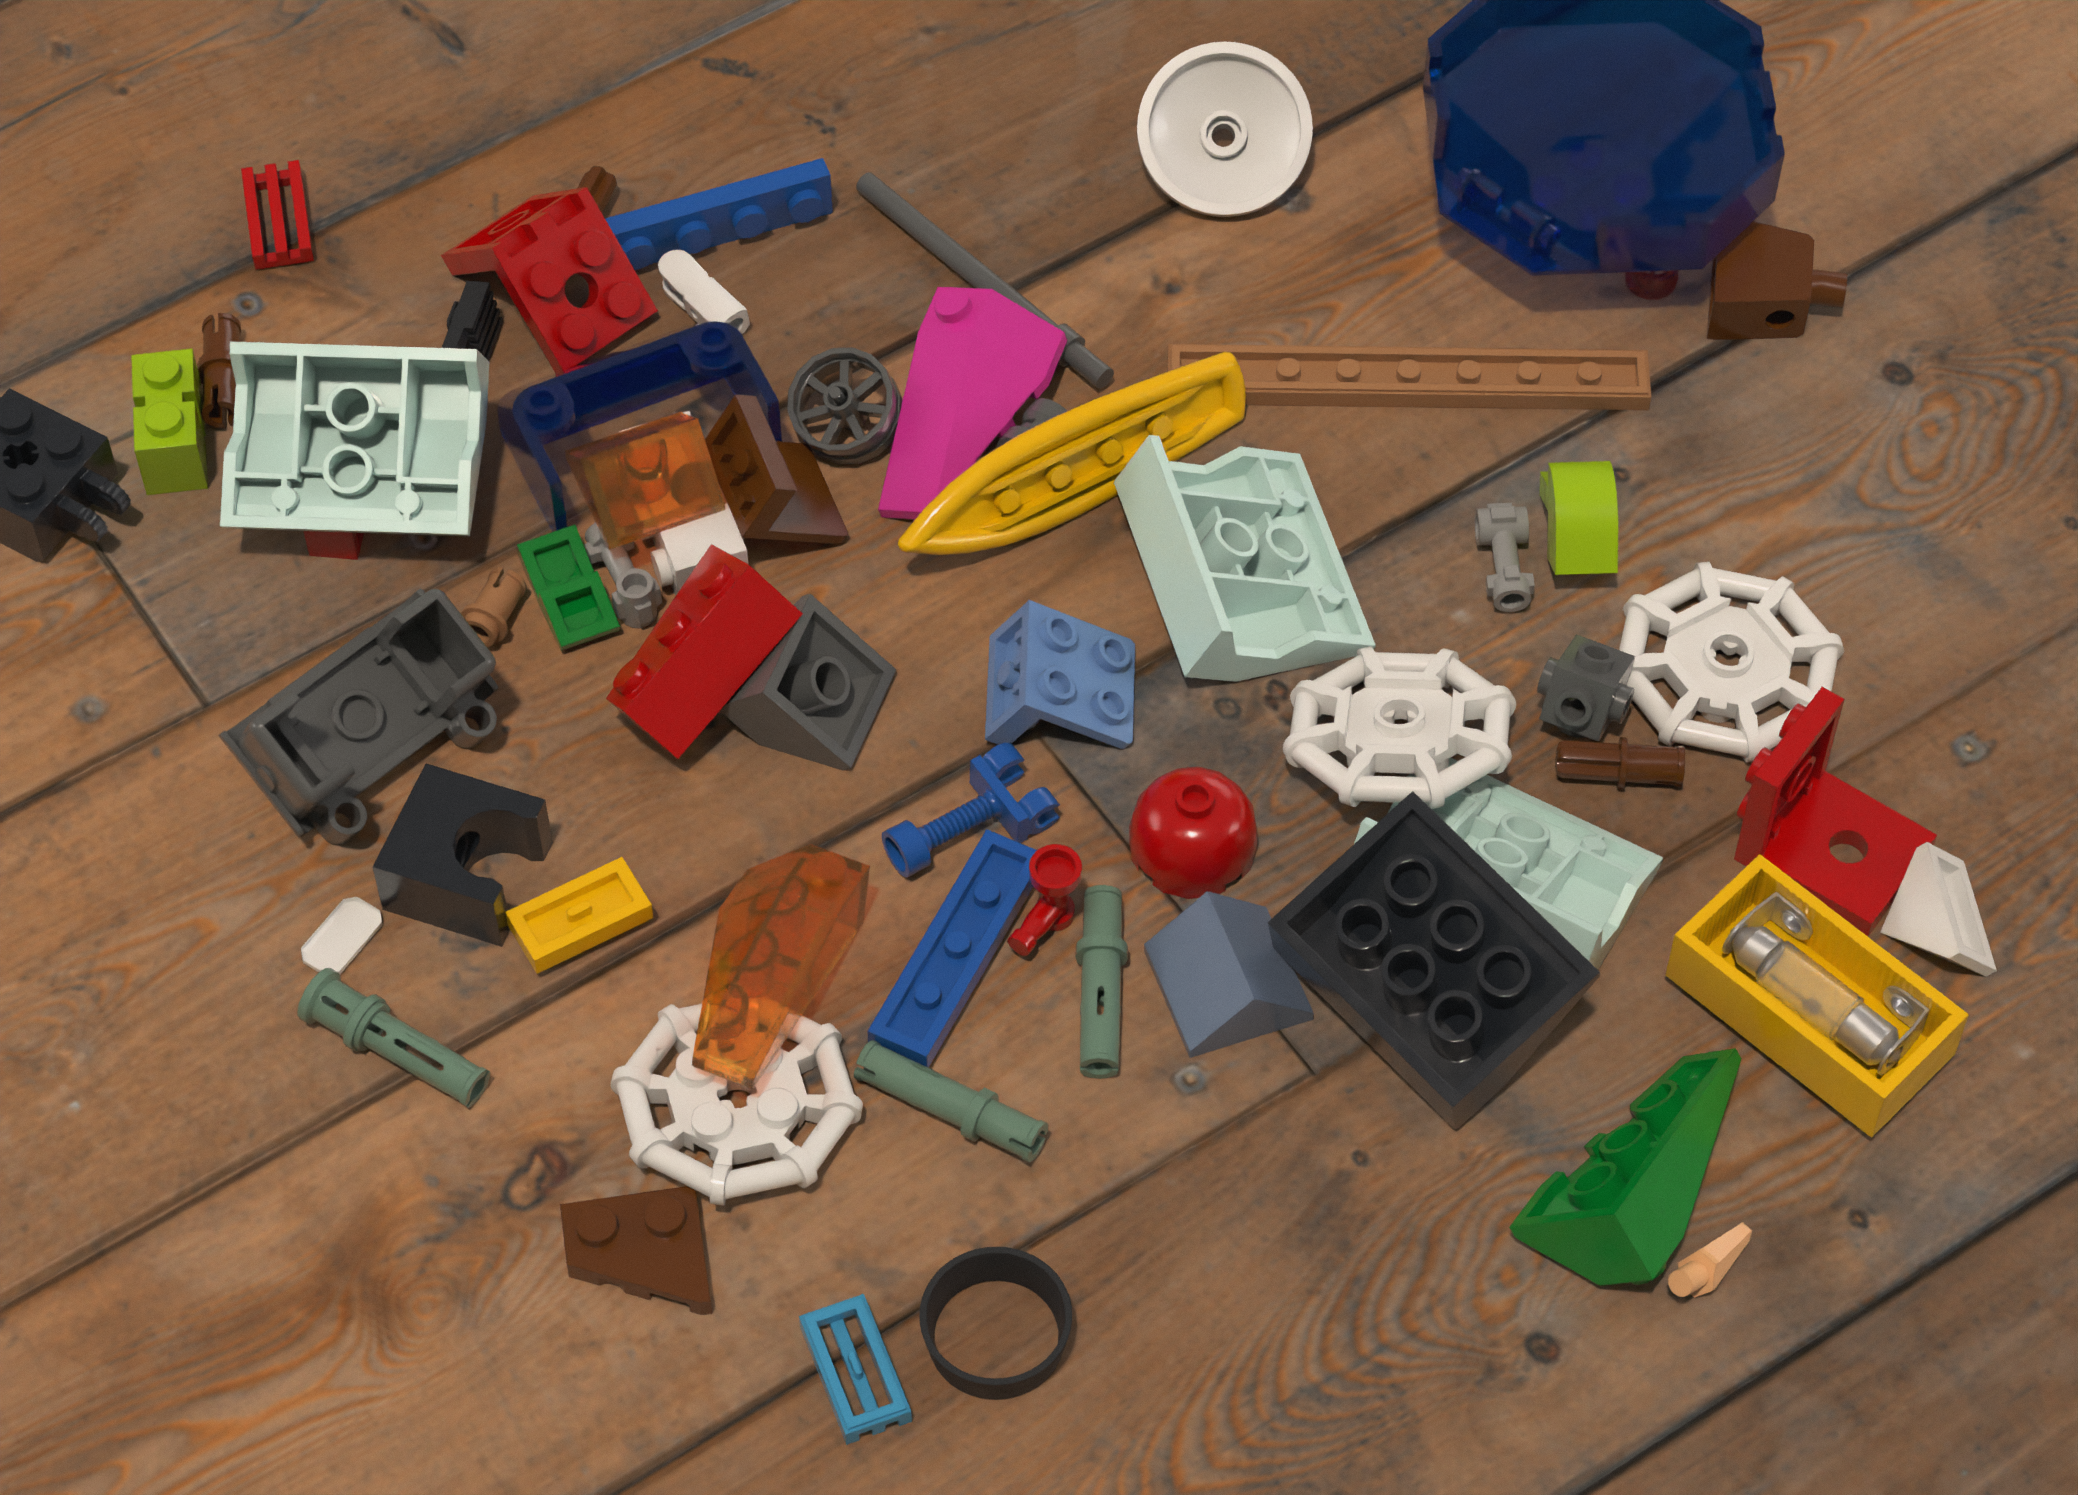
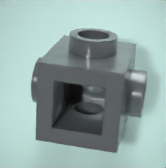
[1537,634,1635,742]

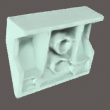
[220,341,489,536]
[1114,435,1376,682]
[1354,758,1663,969]

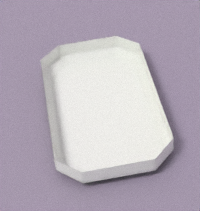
[301,897,382,974]

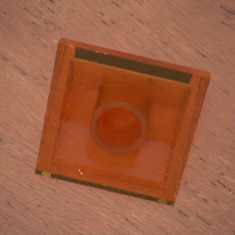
[565,412,725,550]

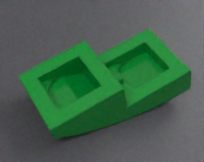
[517,524,620,651]

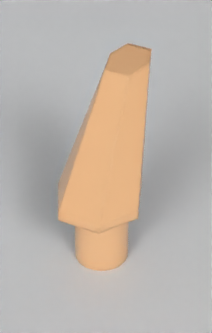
[1668,1222,1752,1298]

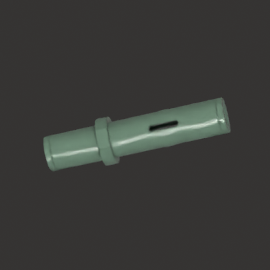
[1075,885,1128,1079]
[854,1040,1049,1163]

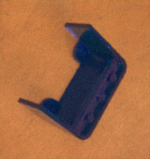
[497,321,782,532]

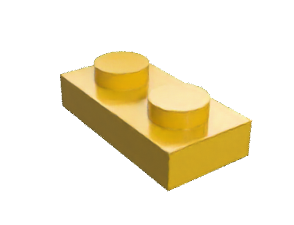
[505,857,654,974]

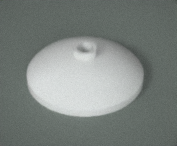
[1137,42,1313,217]

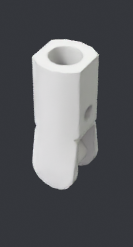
[658,250,750,345]

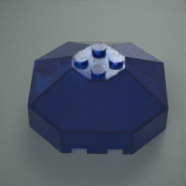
[1423,0,1785,276]

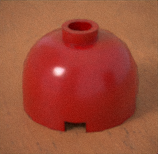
[1129,767,1258,899]

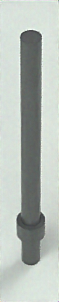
[856,172,1114,389]

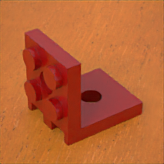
[441,187,658,374]
[1734,687,1937,936]

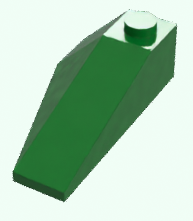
[1509,1048,1742,1286]

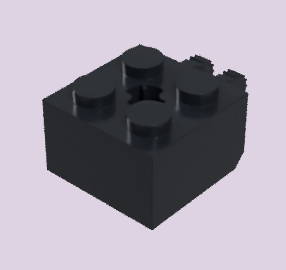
[0,388,131,562]

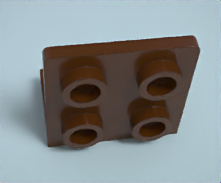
[702,394,848,544]

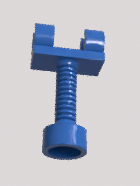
[882,743,1060,878]

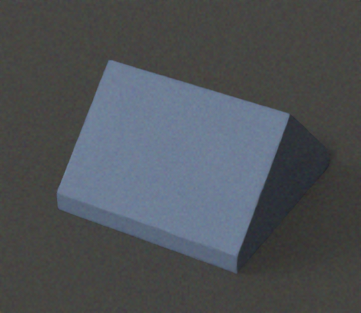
[1144,891,1314,1058]

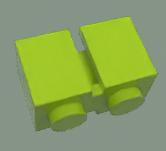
[131,348,208,495]

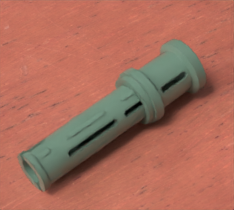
[297,968,490,1107]

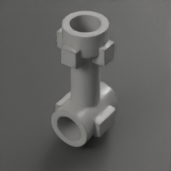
[1474,503,1535,612]
[584,519,662,628]

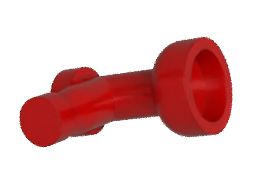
[1007,844,1082,956]

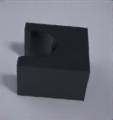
[372,763,553,947]

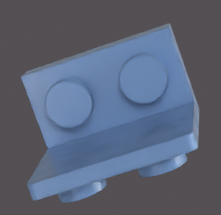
[985,600,1135,749]

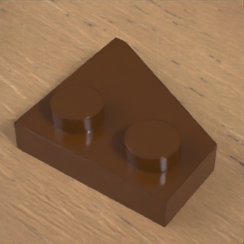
[560,1186,712,1315]

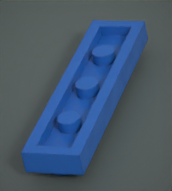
[605,158,833,270]
[867,829,1037,1067]

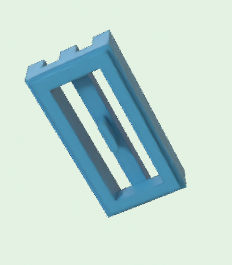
[799,1294,912,1445]

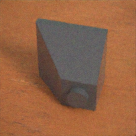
[720,594,897,770]

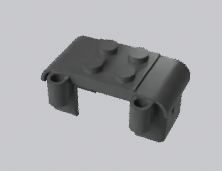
[218,588,498,845]

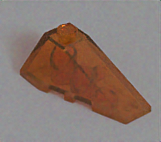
[692,844,870,1089]

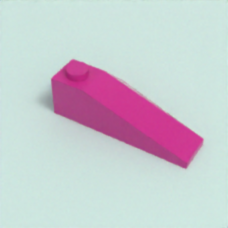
[878,287,1067,519]

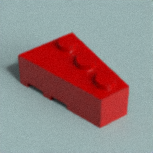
[606,544,803,759]

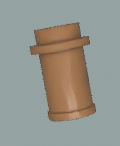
[461,567,527,647]

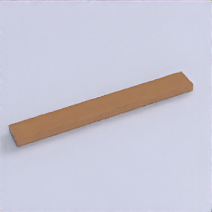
[1168,344,1651,410]

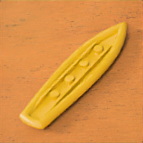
[898,352,1246,555]

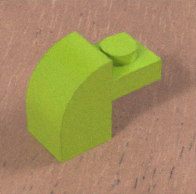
[1539,461,1618,575]

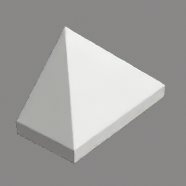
[1880,842,1997,977]

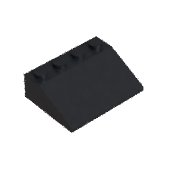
[1268,791,1600,1130]

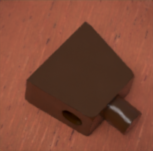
[1707,214,1847,340]

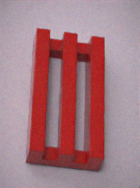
[241,160,314,270]

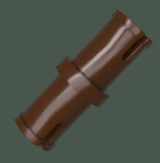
[197,313,241,428]

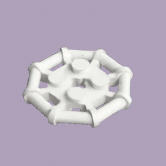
[1619,562,1844,763]
[1283,646,1516,809]
[611,988,863,1206]

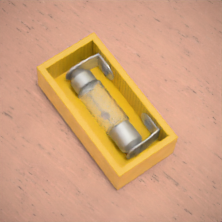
[1665,854,1969,1138]

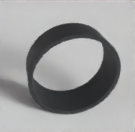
[919,1247,1072,1400]

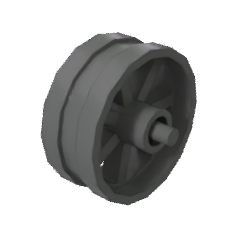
[787,347,903,465]

